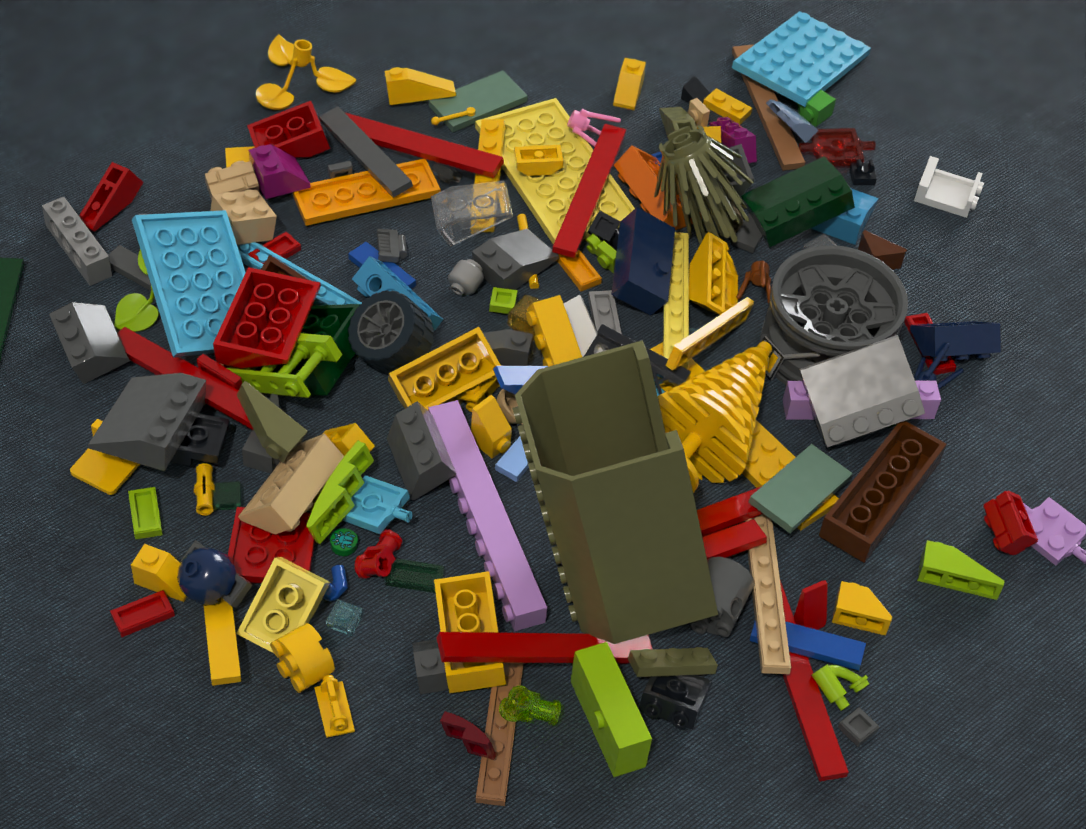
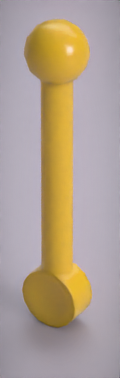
[431,107,475,125]

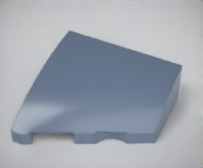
[766,99,819,143]

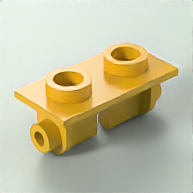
[456,376,500,412]
[314,675,355,738]

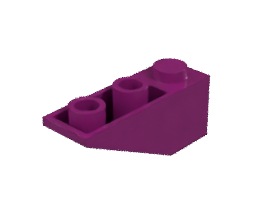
[709,117,757,163]

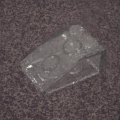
[431,181,513,246]

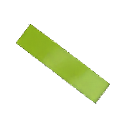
[306,441,374,544]

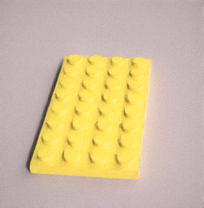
[475,98,635,245]

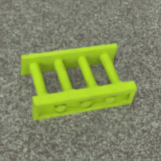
[227,333,342,398]

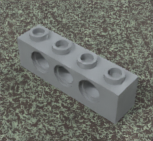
[42,197,112,286]

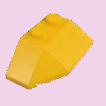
[689,232,738,315]

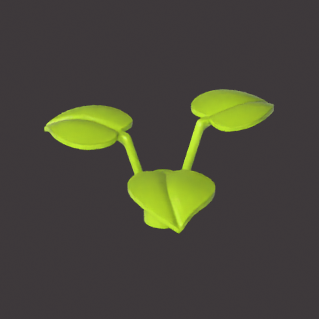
[114,249,159,332]

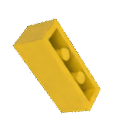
[526,295,582,367]

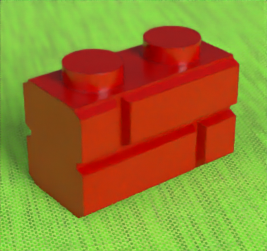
[983,490,1038,555]

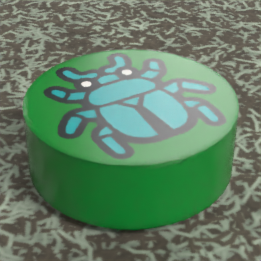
[330,528,358,556]

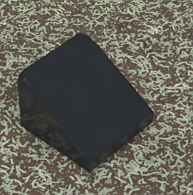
[681,76,710,103]

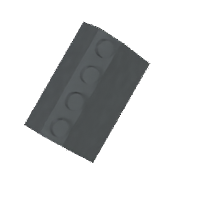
[88,373,206,471]

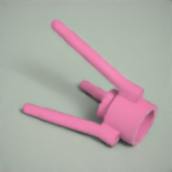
[567,109,621,147]

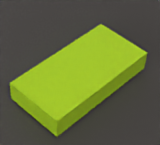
[128,487,163,540]

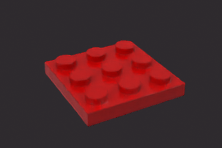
[228,507,315,583]

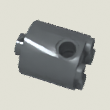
[690,557,755,637]

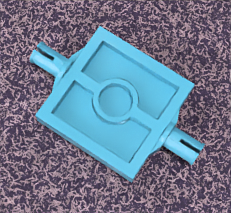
[342,475,413,534]

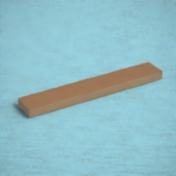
[475,663,524,806]

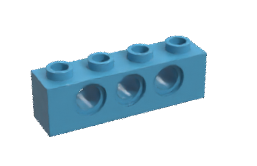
[352,256,443,331]

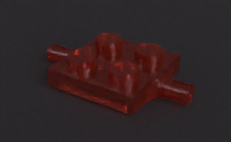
[799,128,876,166]

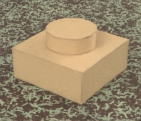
[688,98,710,127]

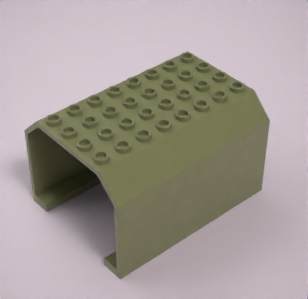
[513,340,718,644]

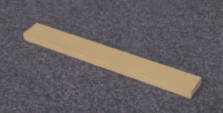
[744,514,791,674]

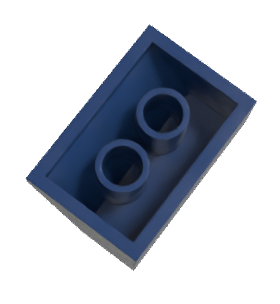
[910,321,1001,361]

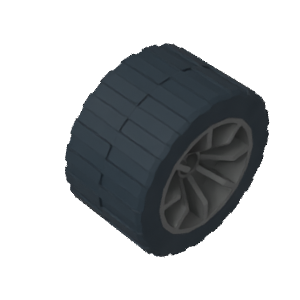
[348,290,434,375]

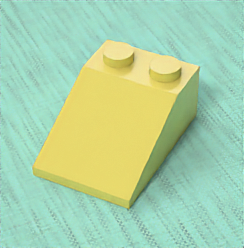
[236,557,330,653]

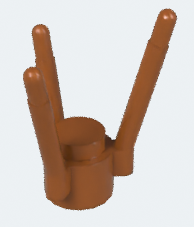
[736,261,771,305]

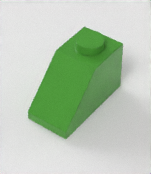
[797,90,836,127]

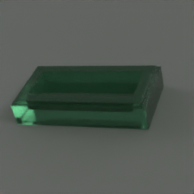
[385,558,444,593]

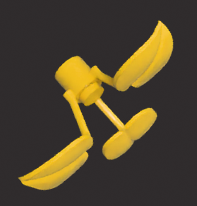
[256,34,357,110]

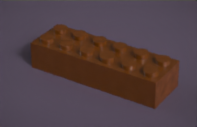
[819,421,947,563]

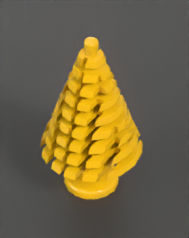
[658,341,772,493]

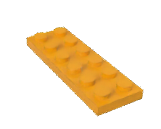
[292,159,441,226]

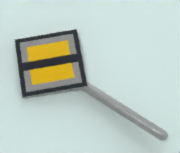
[762,336,820,381]

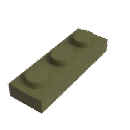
[628,647,718,677]

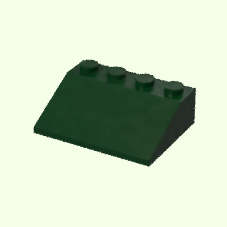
[741,156,855,248]
[256,304,360,396]

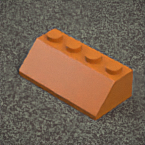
[614,145,702,230]

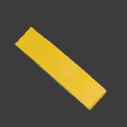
[204,598,241,686]

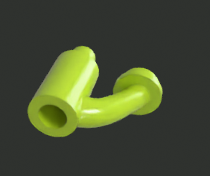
[811,664,869,711]

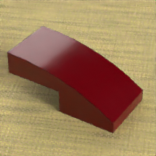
[440,711,496,760]

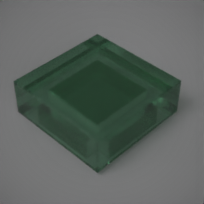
[213,481,241,510]

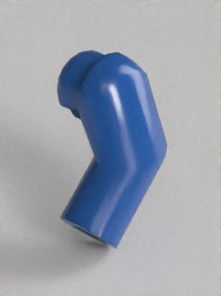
[323,565,348,601]

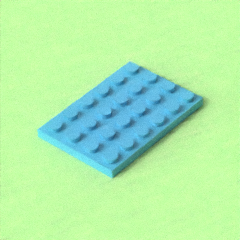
[732,11,871,107]
[132,210,246,357]

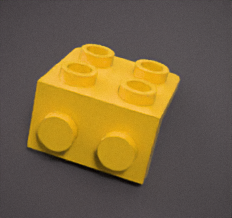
[70,419,140,495]

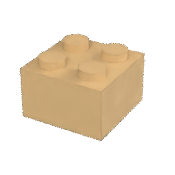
[210,189,277,245]

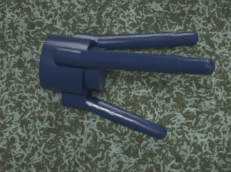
[914,343,964,389]

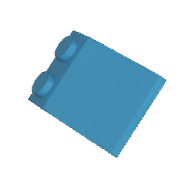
[812,188,879,245]

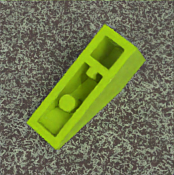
[917,540,1004,600]

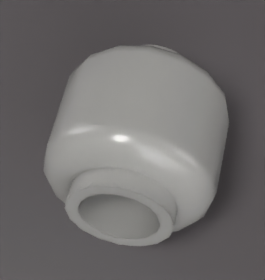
[448,259,484,296]

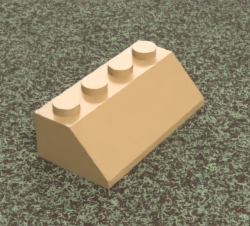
[238,434,344,534]

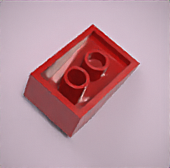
[247,101,331,158]

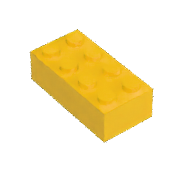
[434,571,506,693]

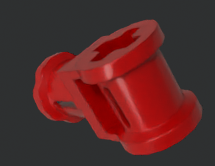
[354,530,403,579]

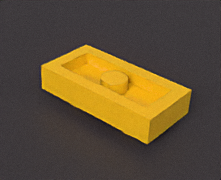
[703,88,752,125]

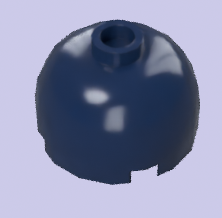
[177,547,236,605]

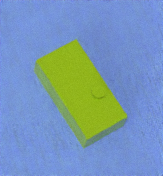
[571,642,652,777]

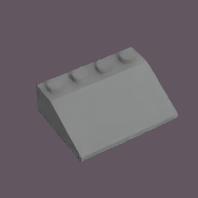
[799,335,925,447]

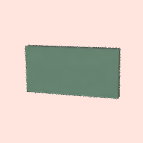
[429,70,528,132]
[748,444,853,533]

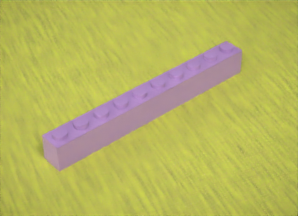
[428,400,547,631]

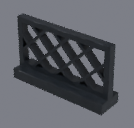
[584,324,691,395]

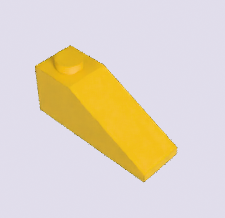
[385,67,456,105]

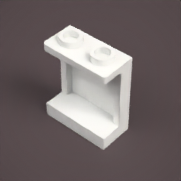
[914,156,984,218]

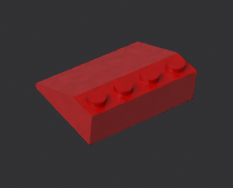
[213,267,321,368]

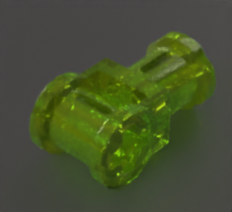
[499,686,561,726]

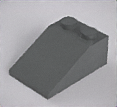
[472,229,559,290]

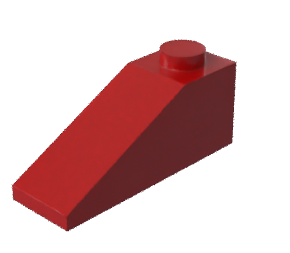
[79,162,144,232]

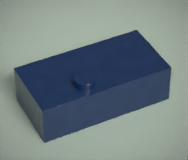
[611,207,675,315]

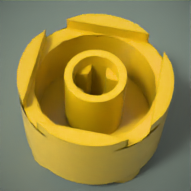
[270,623,335,693]

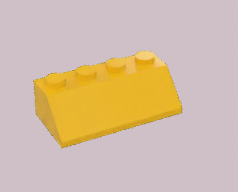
[388,327,501,410]

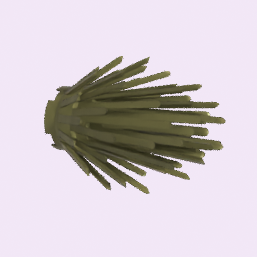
[654,125,754,244]

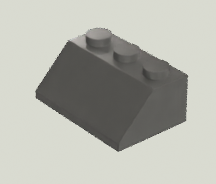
[49,302,130,384]
[387,401,457,501]

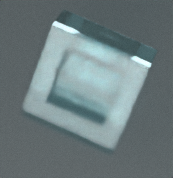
[326,599,363,636]

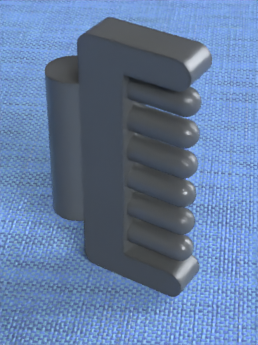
[377,229,407,263]

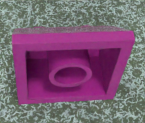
[248,144,311,199]

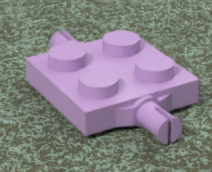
[1023,497,1086,566]

